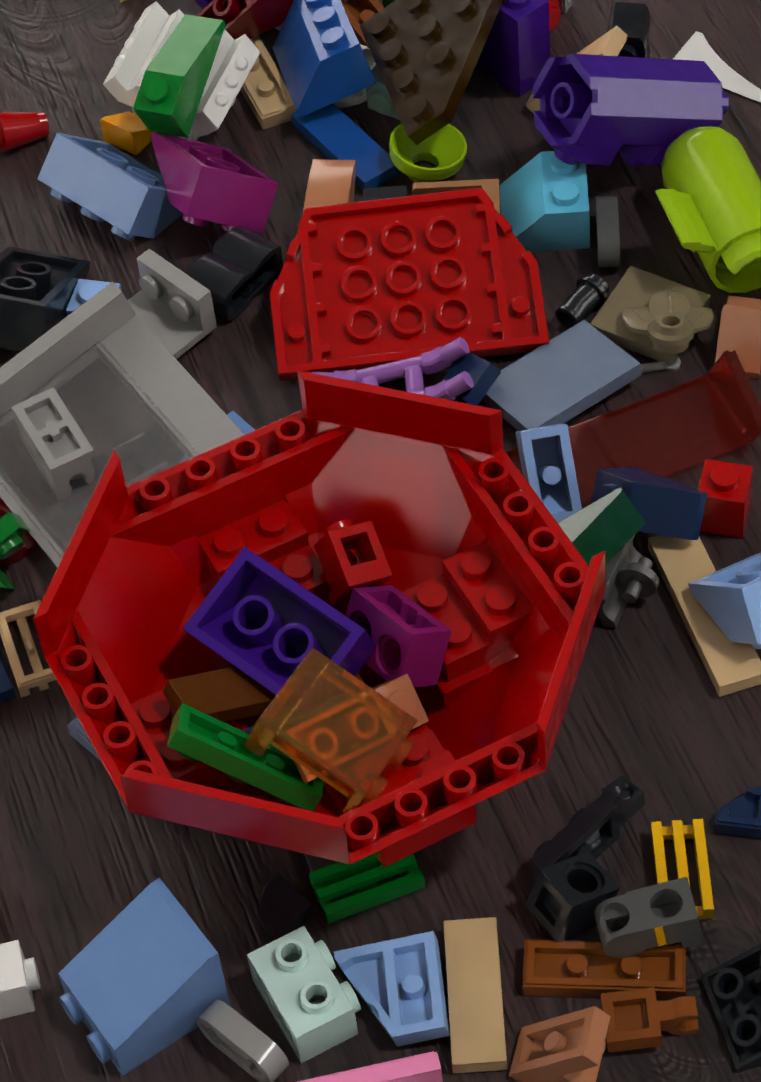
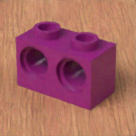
[345,585,452,689]

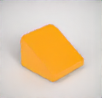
[100,111,152,156]

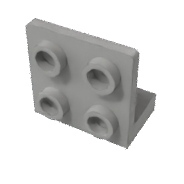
[127,249,217,359]

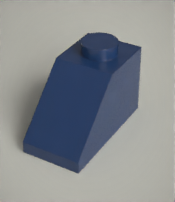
[591,467,707,540]

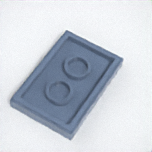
[482,320,642,431]

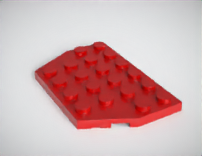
[270,187,549,381]

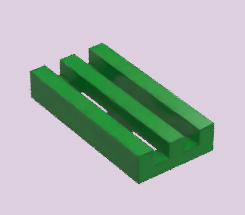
[309,853,426,924]

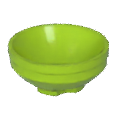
[389,123,467,182]

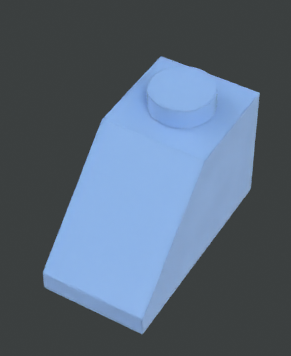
[515,423,582,523]

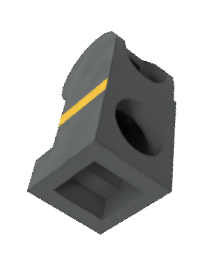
[594,877,704,958]

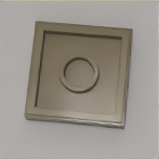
[590,266,711,365]

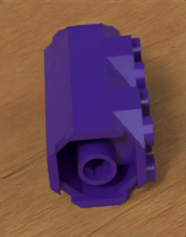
[533,54,729,167]

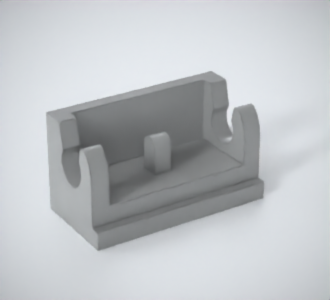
[12,387,95,502]

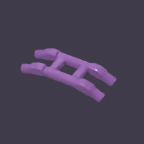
[311,337,474,401]

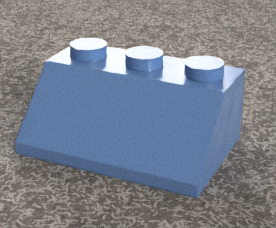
[37,133,183,241]

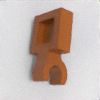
[601,987,699,1053]

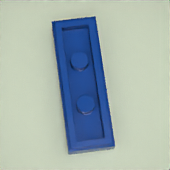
[291,103,400,191]

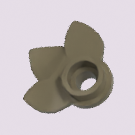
[622,290,714,354]

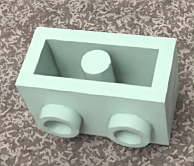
[247,926,361,1064]

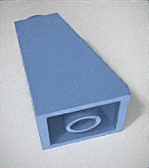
[58,877,231,1076]

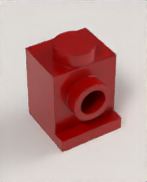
[314,520,393,604]

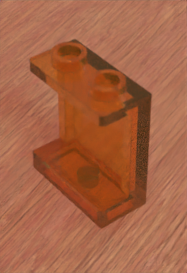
[244,647,418,813]

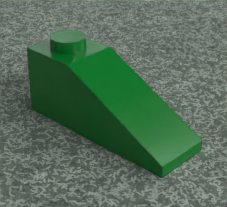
[133,14,226,138]

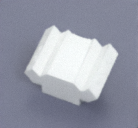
[103,1,260,141]

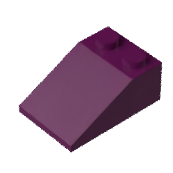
[151,131,278,233]

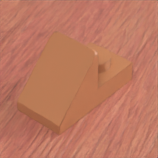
[714,295,761,380]
[509,1006,611,1082]

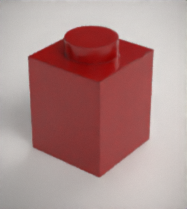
[698,459,753,539]

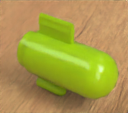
[655,126,761,293]

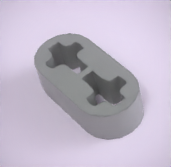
[196,999,289,1082]

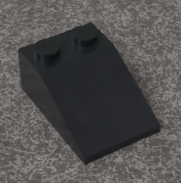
[0,246,90,354]

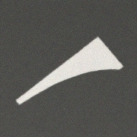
[673,31,761,103]

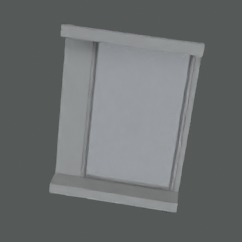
[0,281,244,568]

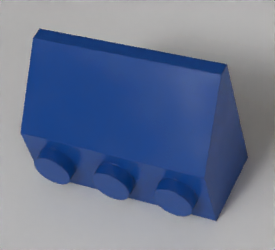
[272,0,377,118]

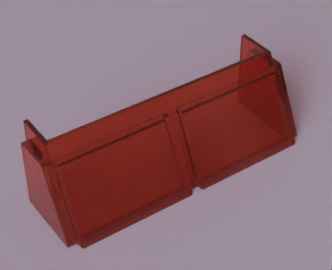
[505,350,761,509]

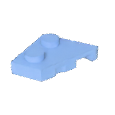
[334,931,450,1047]

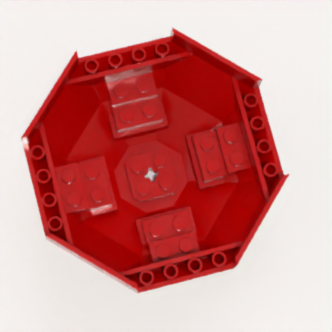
[33,370,606,868]

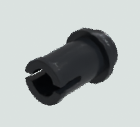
[555,273,609,328]

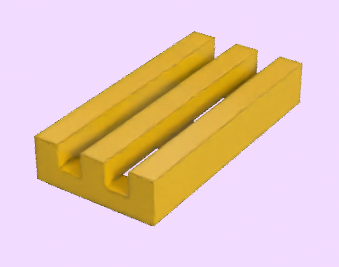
[651,818,714,919]

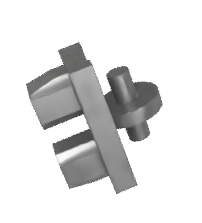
[597,535,659,628]

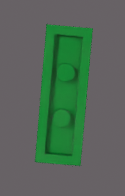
[167,703,324,811]

